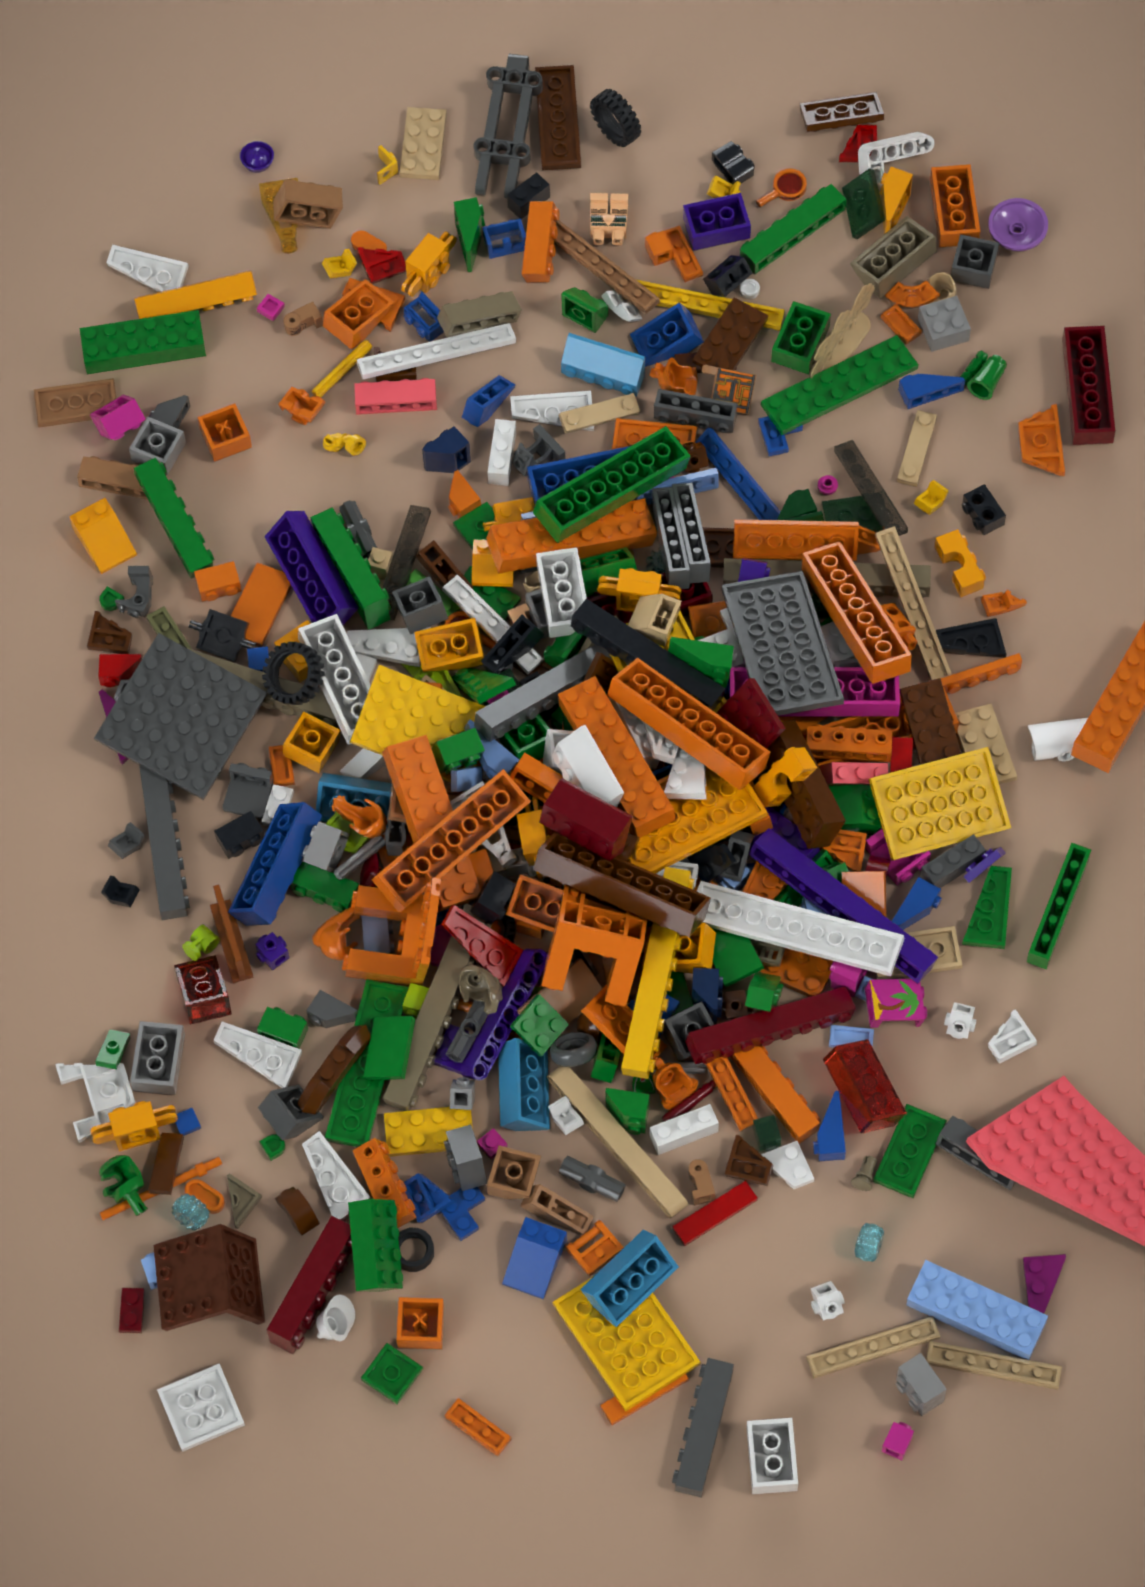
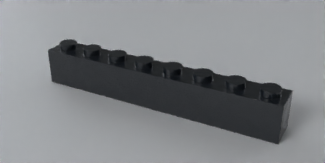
[570,599,725,711]

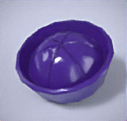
[240,141,274,173]

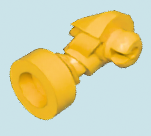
[323,433,366,456]

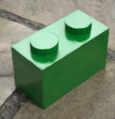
[257,1006,308,1049]

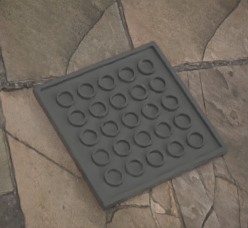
[94,633,268,800]

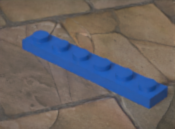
[696,428,781,520]

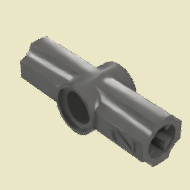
[339,500,377,559]
[445,1000,488,1063]
[559,1155,626,1202]

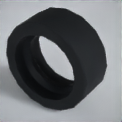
[398,1227,434,1272]

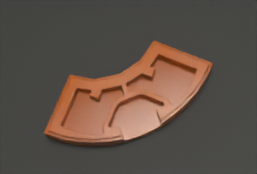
[884,281,941,308]

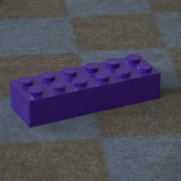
[264,511,358,626]

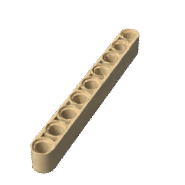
[547,1066,688,1219]

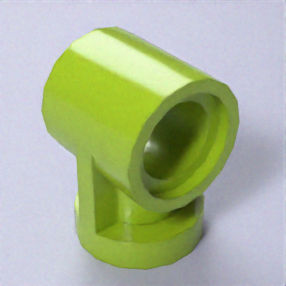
[182,924,220,961]

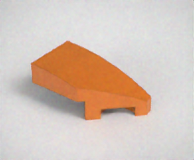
[981,590,1027,617]

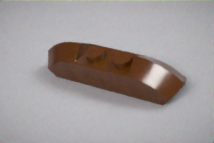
[297,1025,371,1115]

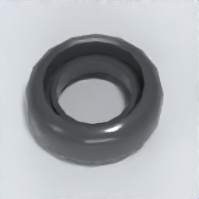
[550,1032,597,1067]

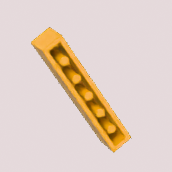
[134,271,257,319]

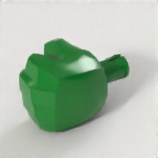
[99,1155,148,1216]

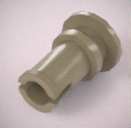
[851,1156,877,1191]

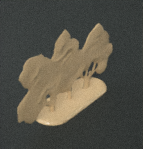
[811,283,875,378]

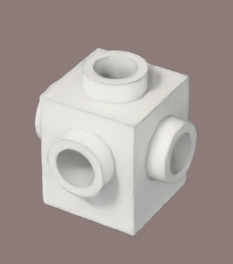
[944,1002,977,1039]
[810,1281,845,1320]

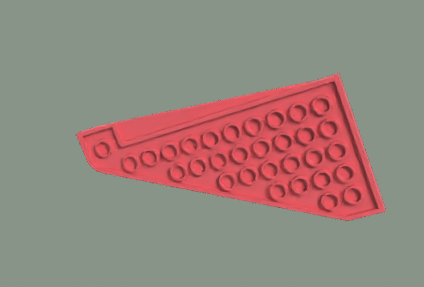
[966,1076,1145,1246]

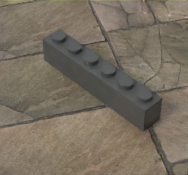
[672,483,711,583]
[651,487,690,589]
[672,1358,734,1497]

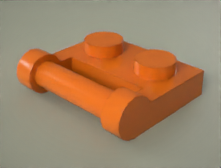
[565,1220,624,1277]

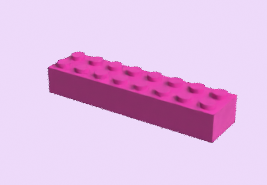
[729,667,900,716]

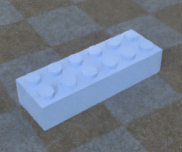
[906,1260,1048,1360]

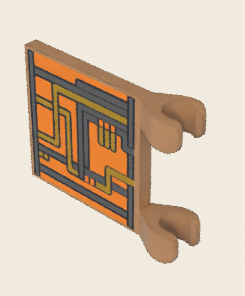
[702,365,756,415]

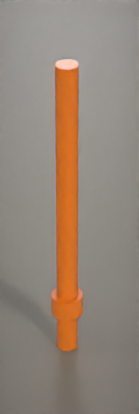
[99,1157,222,1220]

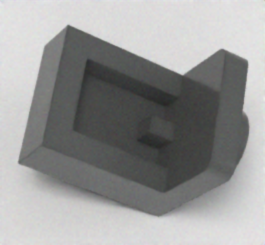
[108,822,144,859]

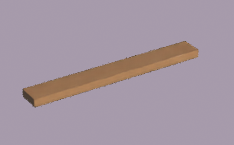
[554,220,660,315]

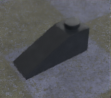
[481,615,544,674]

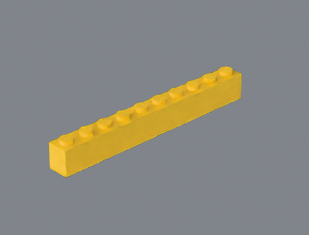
[621,867,695,1079]

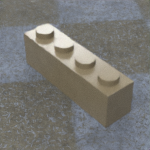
[437,291,522,337]

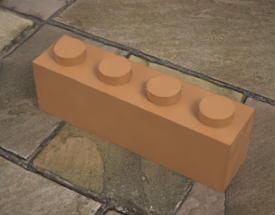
[77,456,148,500]

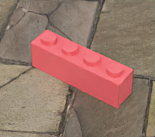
[354,378,437,415]

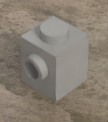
[450,1077,475,1110]

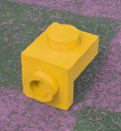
[707,176,741,198]
[322,249,357,279]
[914,480,949,515]

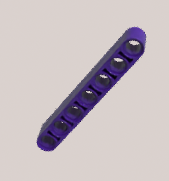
[461,948,547,1080]

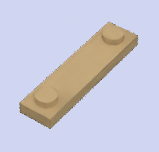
[558,393,640,434]
[897,410,937,487]

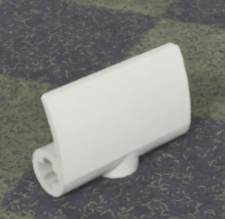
[1028,718,1088,761]

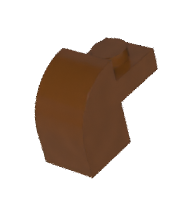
[275,1187,320,1235]

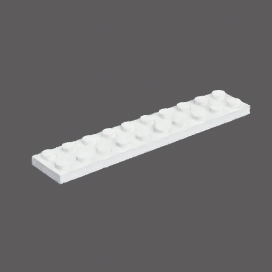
[697,881,905,976]

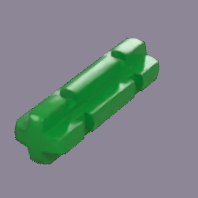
[960,350,988,385]

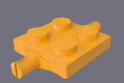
[483,497,535,531]

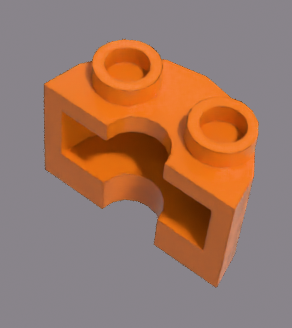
[278,386,325,425]

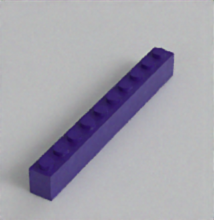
[749,828,938,984]

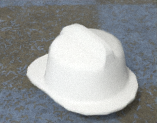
[316,1294,355,1342]

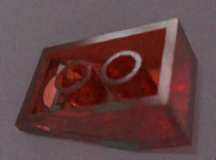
[174,955,232,1025]

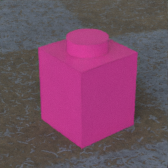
[881,1422,914,1461]

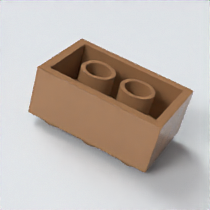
[273,179,343,229]

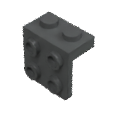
[223,763,273,819]

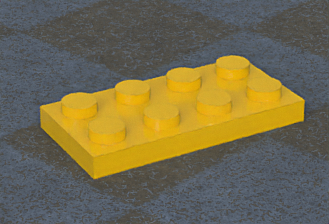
[384,1107,473,1157]

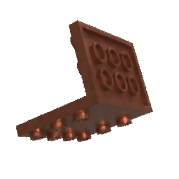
[153,1224,265,1331]

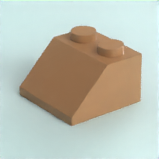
[487,1145,541,1200]

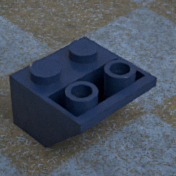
[422,426,471,473]
[692,968,723,1025]

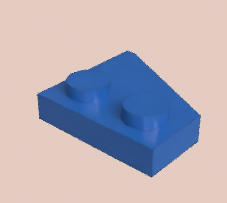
[404,1173,455,1223]

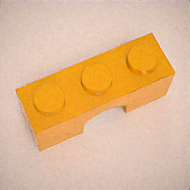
[934,529,986,597]
[753,747,817,807]

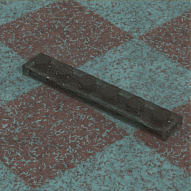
[834,440,908,536]
[382,505,431,621]

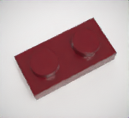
[119,1288,145,1333]

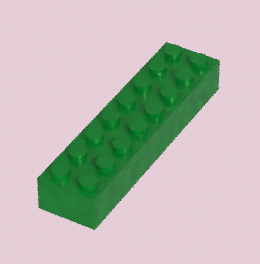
[533,426,691,543]

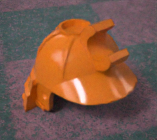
[649,357,698,396]
[652,1056,698,1110]

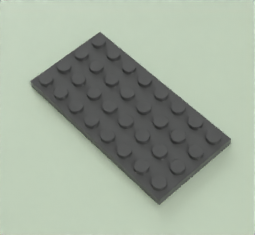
[722,571,844,716]

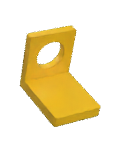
[377,145,398,185]

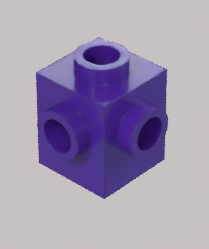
[255,932,290,971]

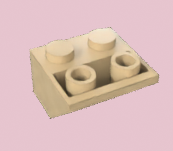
[628,594,681,647]

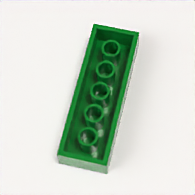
[79,310,206,375]
[310,507,391,630]

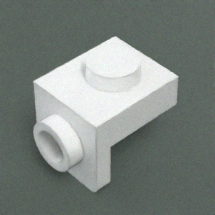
[548,1096,584,1135]

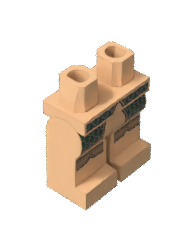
[590,193,628,245]

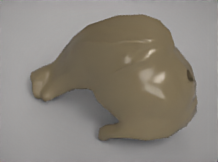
[459,964,503,1014]

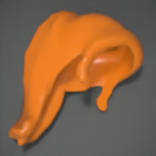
[332,795,387,838]
[312,907,360,961]

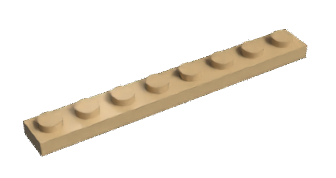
[875,526,952,680]

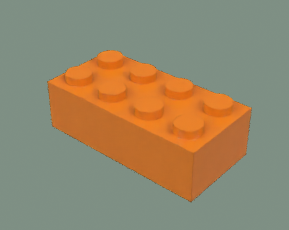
[930,164,980,248]

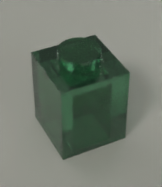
[753,1115,781,1152]

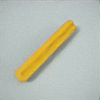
[312,340,372,397]

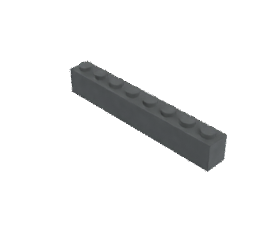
[474,645,612,742]
[139,765,190,920]

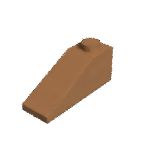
[520,1184,594,1235]

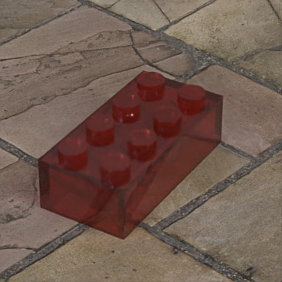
[823,1039,907,1134]

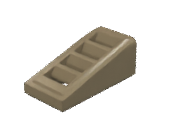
[750,939,785,967]

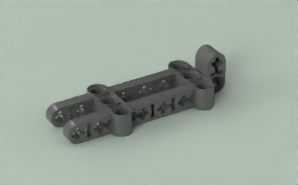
[474,53,543,198]

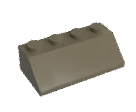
[850,216,937,299]

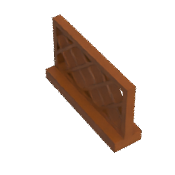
[210,885,254,983]

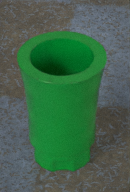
[967,355,1007,400]

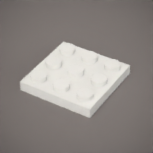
[157,1363,245,1452]

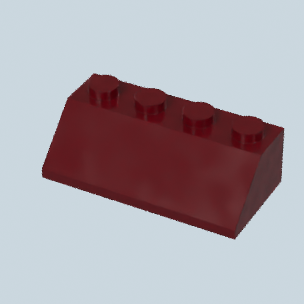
[539,778,633,861]

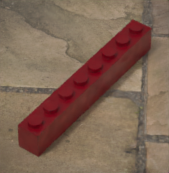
[685,986,856,1065]

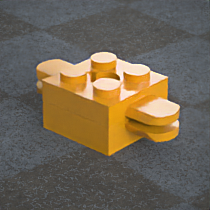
[401,231,457,297]
[597,568,681,612]
[516,796,553,879]
[90,1101,178,1152]

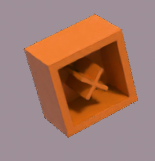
[197,403,252,462]
[397,1297,444,1349]

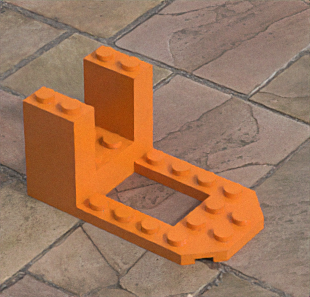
[342,878,441,986]
[541,885,647,1006]

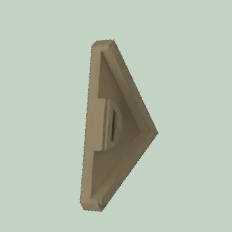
[227,1173,262,1229]

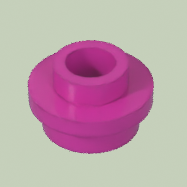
[818,475,838,495]

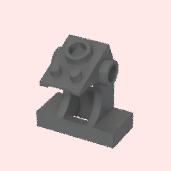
[512,424,566,476]
[115,566,153,618]

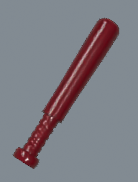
[662,1080,717,1122]

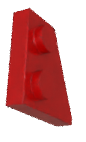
[839,125,877,162]
[357,247,406,284]

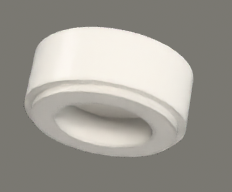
[740,279,760,299]

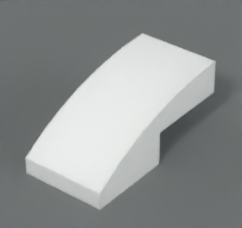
[601,290,643,322]

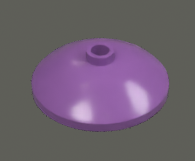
[988,198,1048,251]

